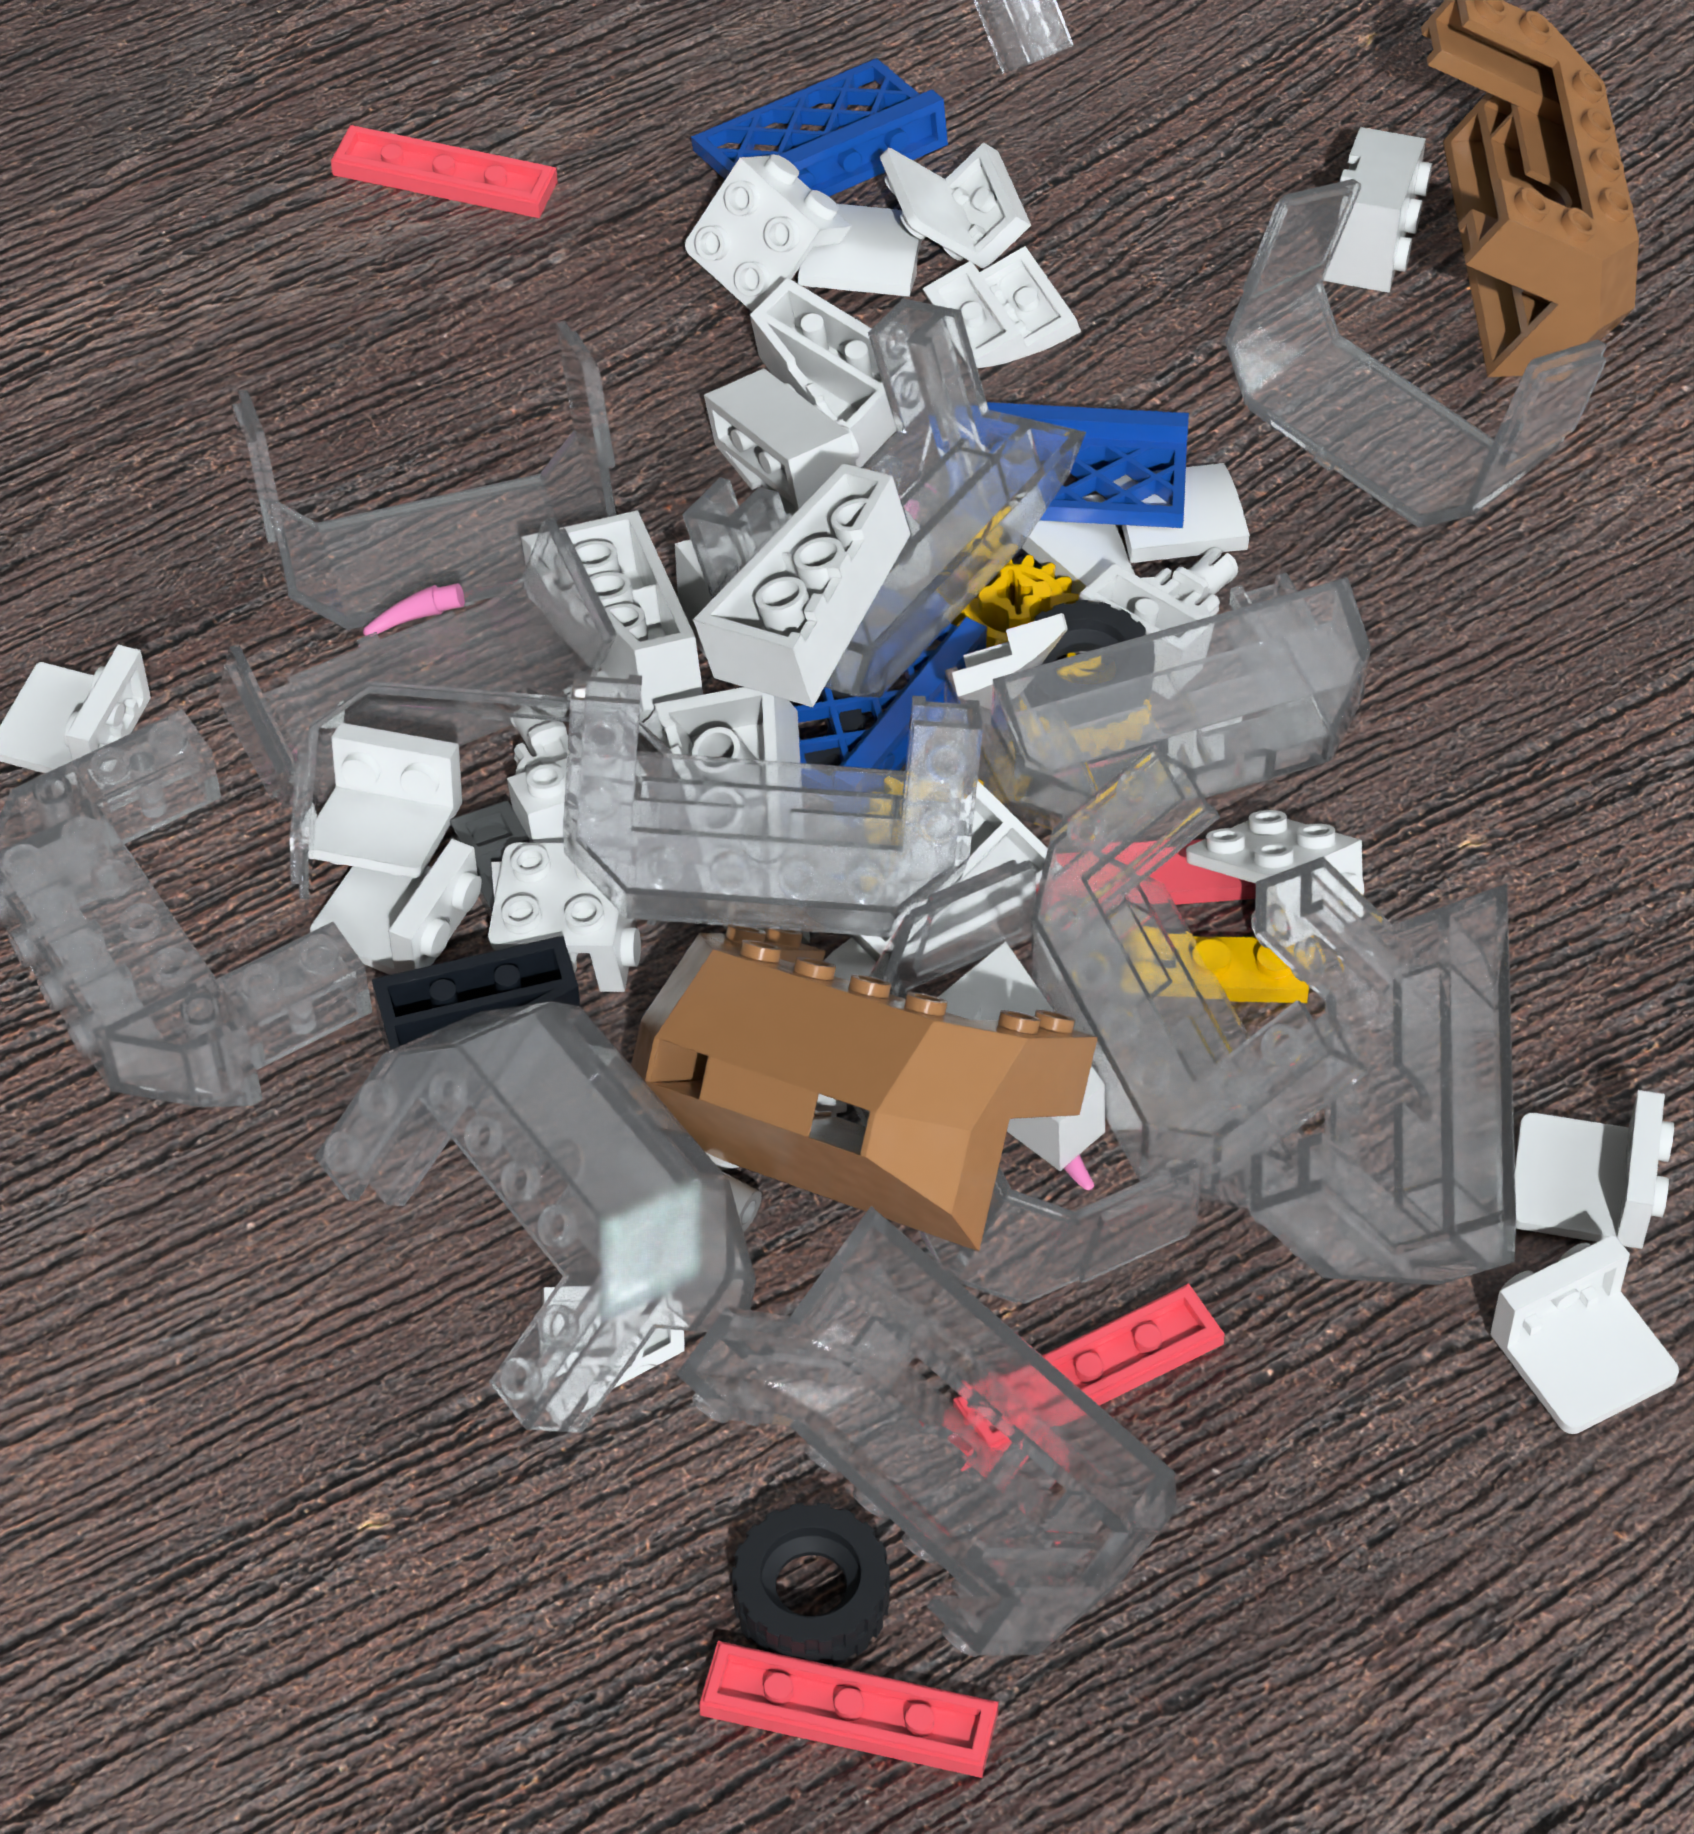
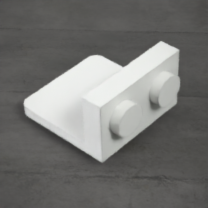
[880,142,1031,269]
[685,154,852,312]
[1186,810,1364,950]
[310,839,482,975]
[488,842,649,992]
[1509,1090,1674,1249]
[1490,1234,1679,1434]

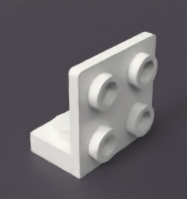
[0,644,151,788]
[301,722,462,878]

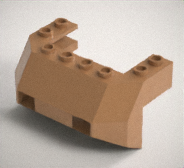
[1421,0,1639,377]
[624,924,1098,1252]

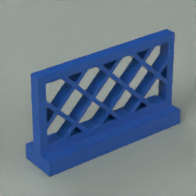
[691,58,948,196]
[944,400,1189,528]
[794,589,987,826]

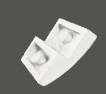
[798,203,922,297]
[922,246,1081,369]
[1113,463,1250,563]

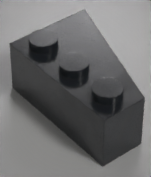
[372,936,583,1128]

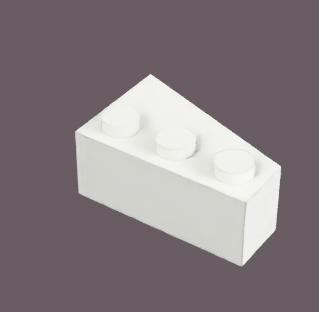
[1323,127,1432,293]
[938,941,1105,1171]

